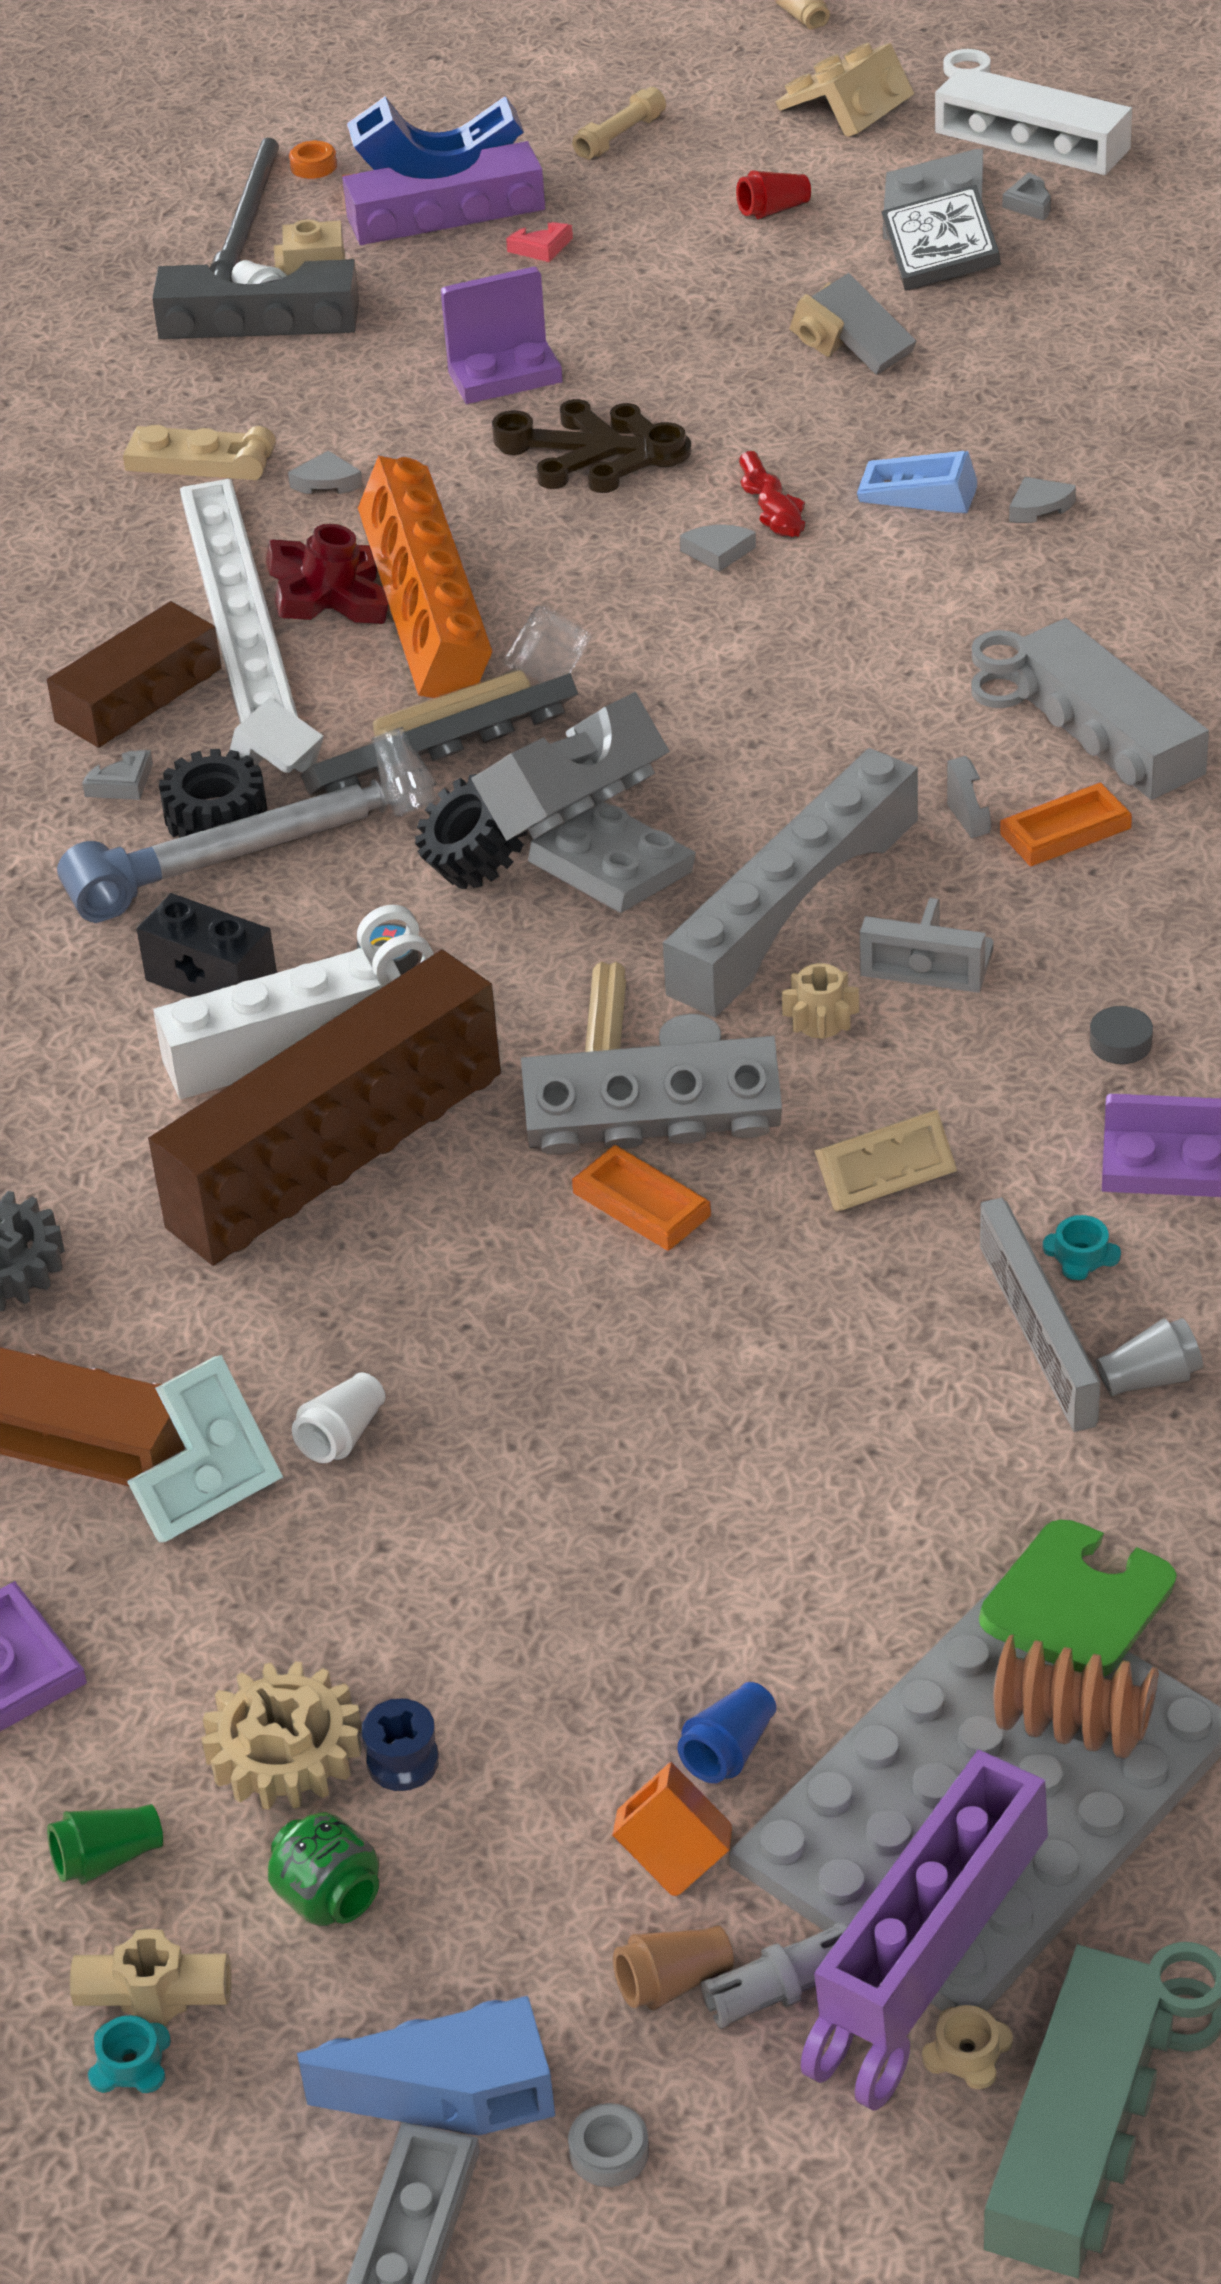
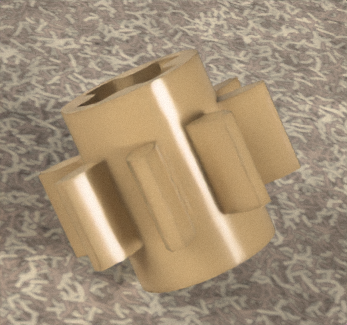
[782,963,859,1039]

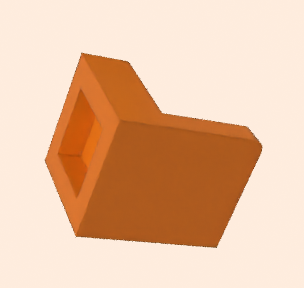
[612,1762,732,1896]

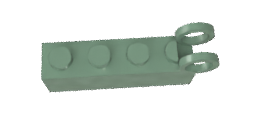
[984,1942,1221,2279]

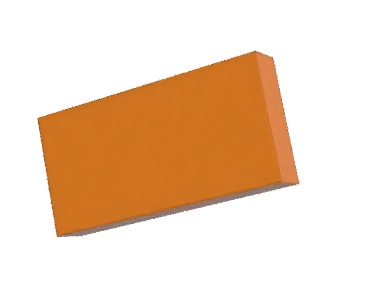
[1000,782,1132,867]
[572,1145,711,1251]

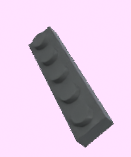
[301,673,578,795]

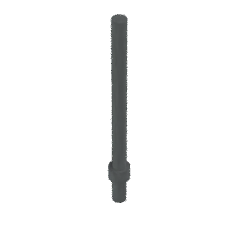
[210,138,279,282]

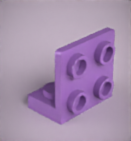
[441,267,563,404]

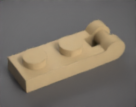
[123,425,276,480]

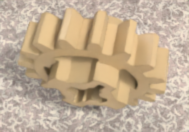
[202,1661,362,1810]

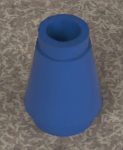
[677,1682,777,1783]

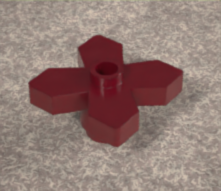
[266,524,389,624]

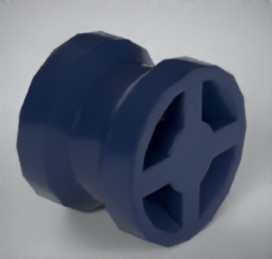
[362,1698,439,1791]

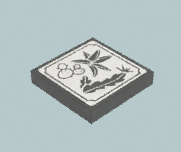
[881,185,1001,291]

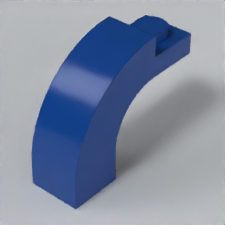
[347,96,524,179]

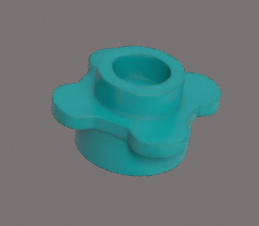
[1042,1215,1121,1280]
[88,2015,171,2093]

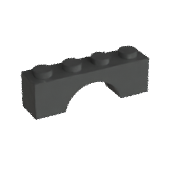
[152,259,359,339]

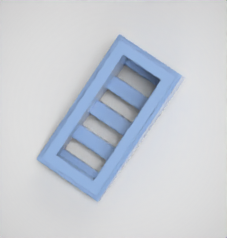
[857,451,977,513]

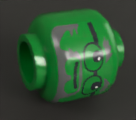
[268,1812,380,1926]

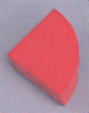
[506,222,573,262]

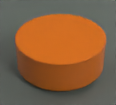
[289,140,337,179]

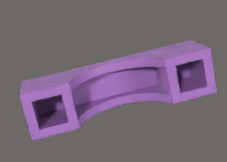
[342,141,545,245]

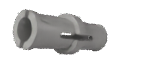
[701,1922,847,2029]

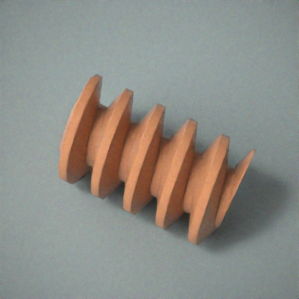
[993,1634,1159,1759]

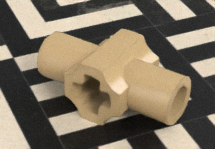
[70,1929,232,2027]

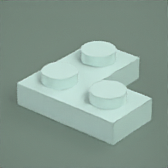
[127,1355,283,1542]

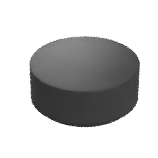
[1090,1006,1153,1064]

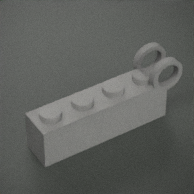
[971,618,1209,800]

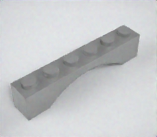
[663,748,918,1018]

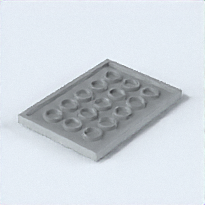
[729,1581,1221,2011]

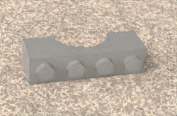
[471,692,670,841]

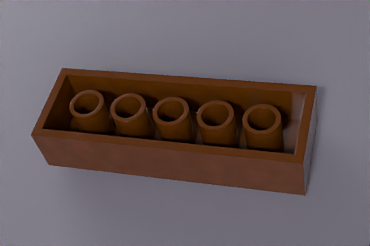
[148,949,501,1266]

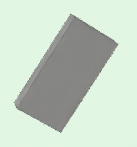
[812,273,916,375]

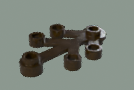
[492,399,692,493]

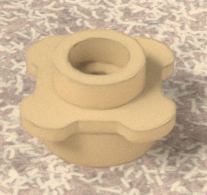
[922,2005,1013,2089]

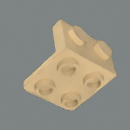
[775,43,914,137]

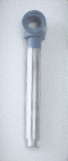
[57,779,386,923]

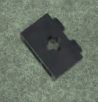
[136,893,277,997]

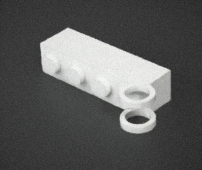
[935,49,1132,175]
[153,905,434,1100]

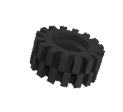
[159,749,267,838]
[415,774,528,889]

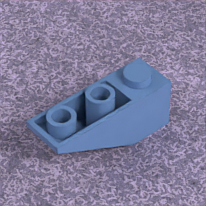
[297,1996,555,2136]

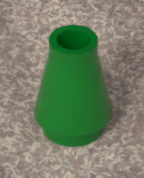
[47,1804,163,1885]

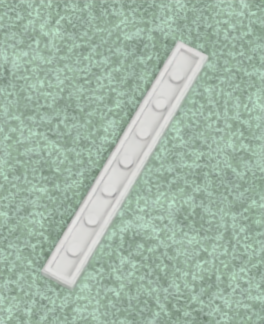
[180,479,298,723]

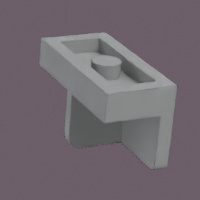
[860,898,994,993]

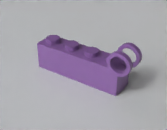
[801,1749,1048,2111]

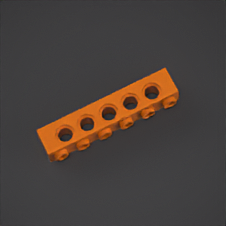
[358,455,493,698]

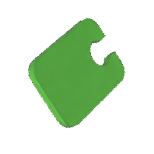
[978,1519,1177,1677]

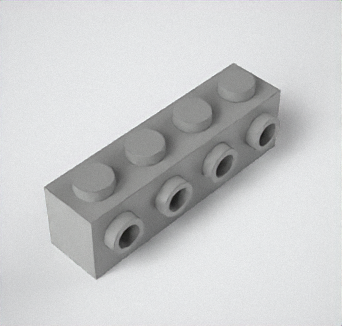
[521,1036,782,1155]

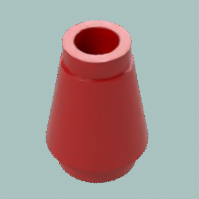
[736,170,811,220]

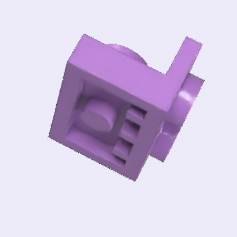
[1102,1094,1221,1197]

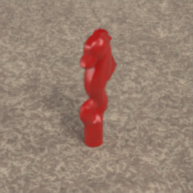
[739,451,806,537]

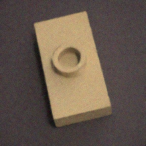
[814,1110,957,1212]

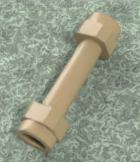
[572,87,666,160]

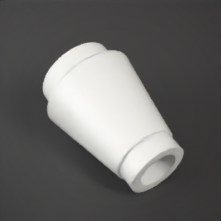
[292,1372,385,1463]

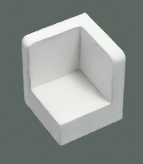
[230,697,323,773]

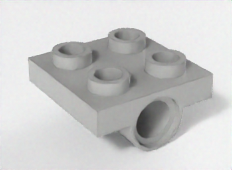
[528,802,696,913]

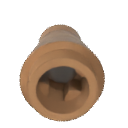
[613,1925,734,2010]

